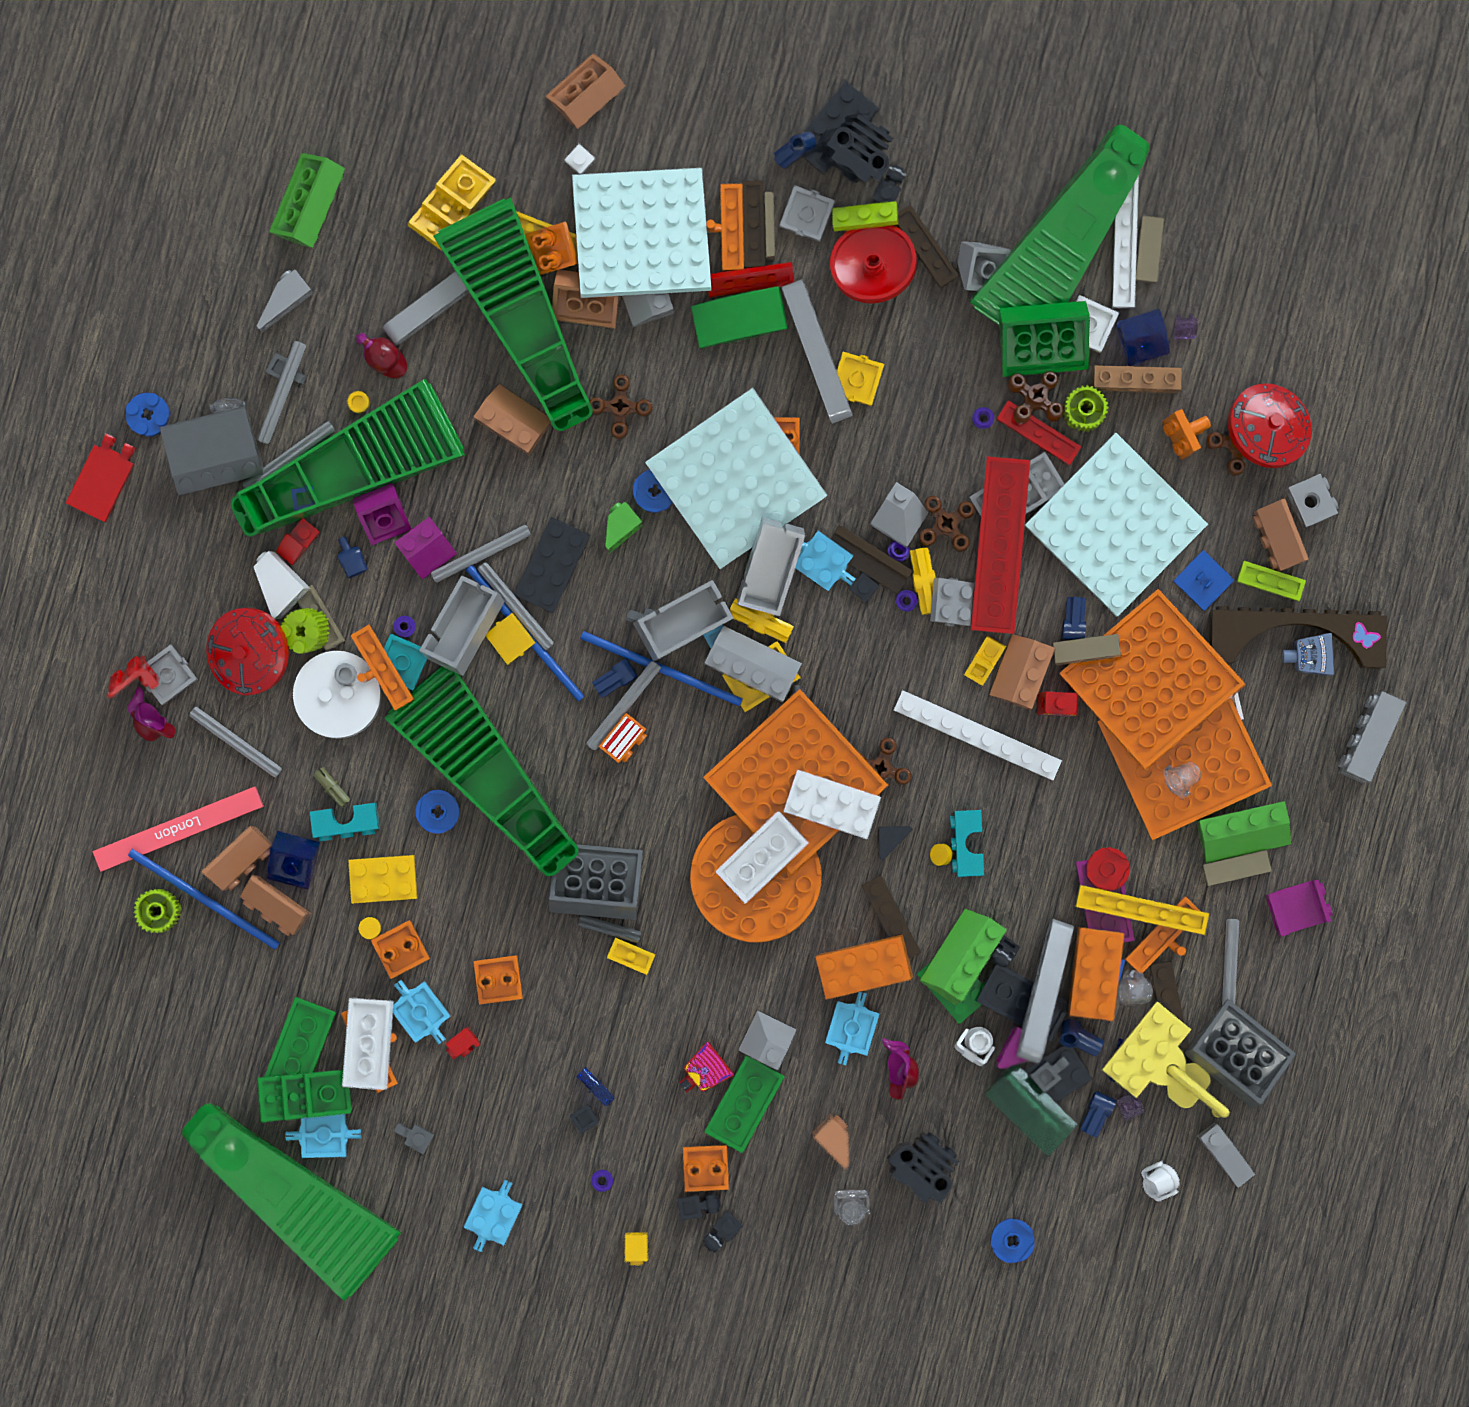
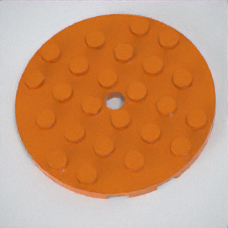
[690,814,822,943]

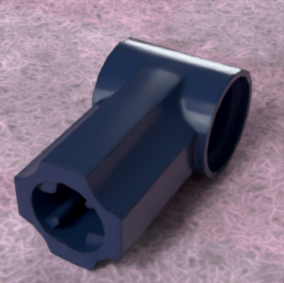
[774,132,816,169]
[1062,597,1086,640]
[592,658,638,698]
[1060,1019,1104,1056]
[1080,1090,1116,1138]

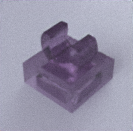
[1174,314,1198,339]
[1116,1093,1145,1120]

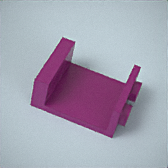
[1265,879,1333,937]

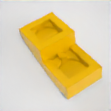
[964,635,1006,686]

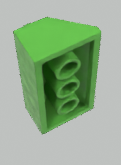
[269,153,345,248]
[1196,801,1291,863]
[919,909,1007,1005]

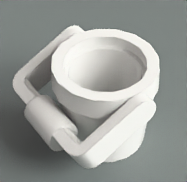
[955,1027,995,1066]
[1141,1161,1179,1201]

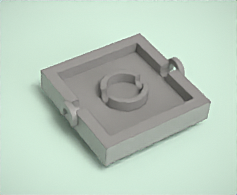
[779,186,835,242]
[930,578,975,626]
[146,644,198,705]

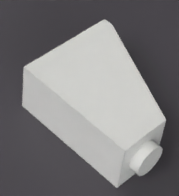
[254,551,310,619]

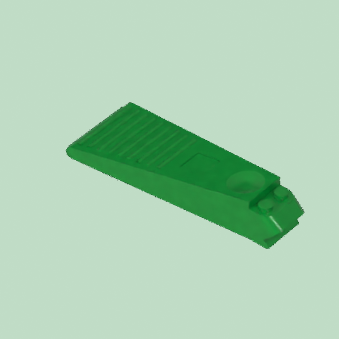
[969,125,1150,325]
[433,197,593,431]
[231,379,465,537]
[384,666,579,876]
[182,1104,401,1301]

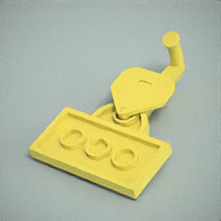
[1102,1002,1229,1118]

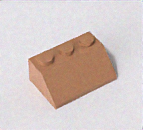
[546,53,625,129]
[552,270,620,328]
[474,384,551,456]
[1253,498,1309,572]
[989,634,1055,710]
[202,826,273,891]
[240,875,311,936]
[812,1114,848,1169]

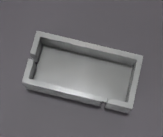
[737,517,805,616]
[419,575,505,676]
[633,580,733,661]
[1338,691,1406,783]

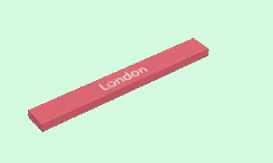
[93,787,264,872]

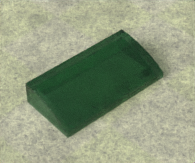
[984,1064,1078,1157]

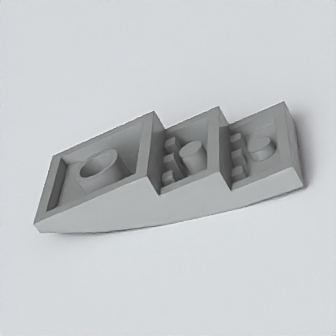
[970,452,1065,515]

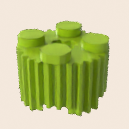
[1063,385,1109,432]
[281,608,330,653]
[134,889,182,933]

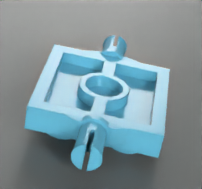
[795,530,856,591]
[393,980,451,1045]
[825,992,880,1065]
[286,1114,361,1158]
[464,1180,522,1252]

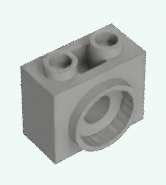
[1285,474,1339,529]

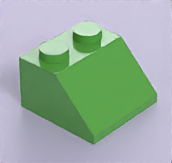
[605,502,643,554]

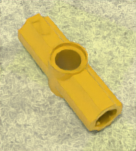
[909,547,936,615]
[729,598,794,644]

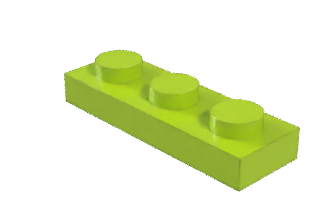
[832,201,898,231]
[1236,561,1306,602]

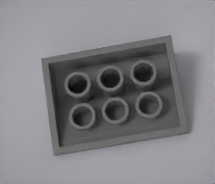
[160,406,263,495]
[549,844,643,920]
[1184,999,1296,1108]

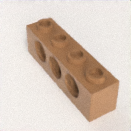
[1092,365,1182,393]

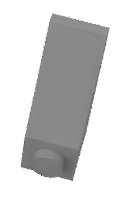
[257,270,313,333]
[1197,1123,1255,1188]

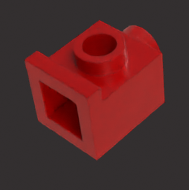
[446,1027,481,1060]

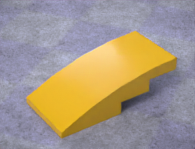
[408,154,496,251]

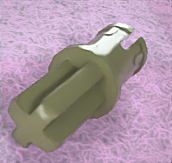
[313,767,350,807]

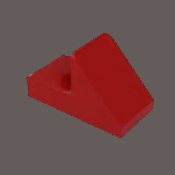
[276,518,320,566]

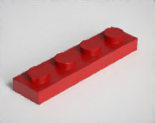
[708,262,794,297]
[996,400,1081,466]

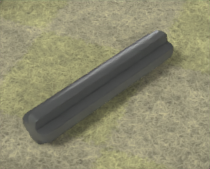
[578,915,642,943]

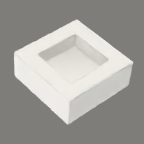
[565,144,595,175]

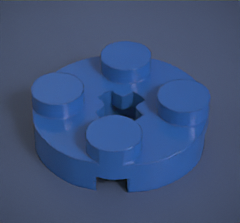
[126,393,170,437]
[633,469,673,513]
[416,790,460,834]
[990,1218,1034,1263]

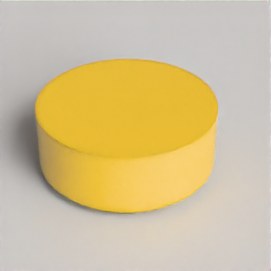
[347,391,370,414]
[930,844,952,866]
[359,917,381,939]

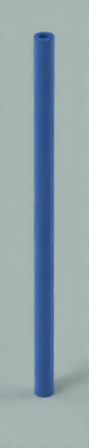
[466,565,584,702]
[580,631,743,707]
[128,849,280,950]

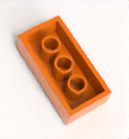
[1067,927,1124,1021]
[816,934,913,999]

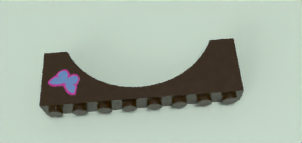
[1209,606,1387,669]

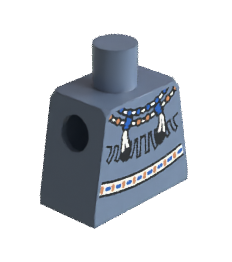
[1282,633,1334,676]

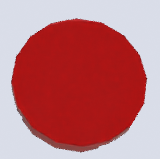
[1086,847,1130,891]

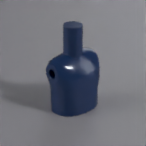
[337,536,368,579]

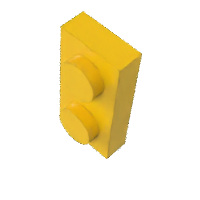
[607,938,656,975]

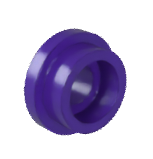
[972,407,994,429]
[887,541,909,562]
[896,590,918,612]
[394,616,416,638]
[591,1170,613,1192]

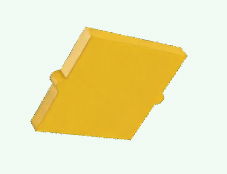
[486,613,535,665]

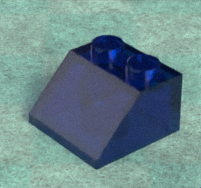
[1116,309,1170,366]
[266,831,320,890]

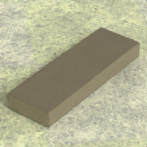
[765,192,775,260]
[1135,216,1164,283]
[297,585,345,652]
[1053,634,1121,665]
[1202,850,1272,886]

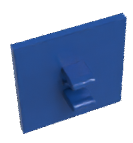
[1173,550,1234,611]

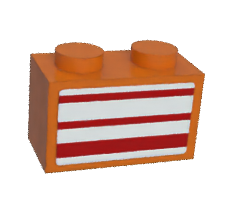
[599,713,647,764]

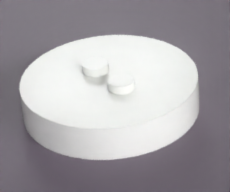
[293,651,382,739]

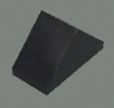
[878,826,913,861]

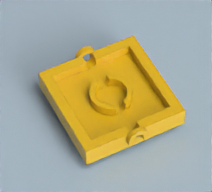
[837,352,884,406]

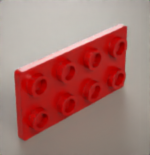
[107,655,160,698]

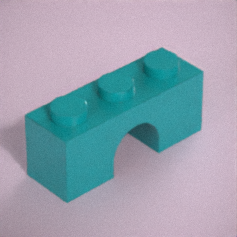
[310,803,380,842]
[950,810,984,877]

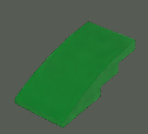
[691,287,788,349]
[256,1069,352,1122]

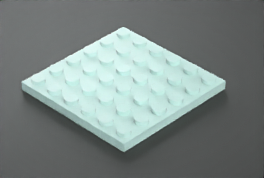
[572,168,711,298]
[645,388,827,569]
[1025,433,1208,617]

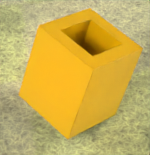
[625,1232,648,1265]

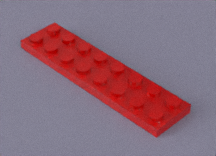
[971,456,1031,634]

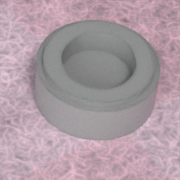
[335,663,357,686]

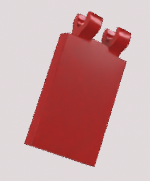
[66,434,136,522]

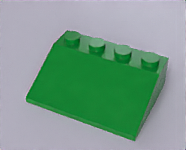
[999,301,1090,377]

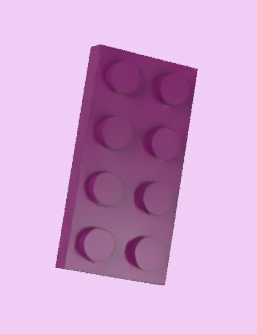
[1075,860,1135,943]

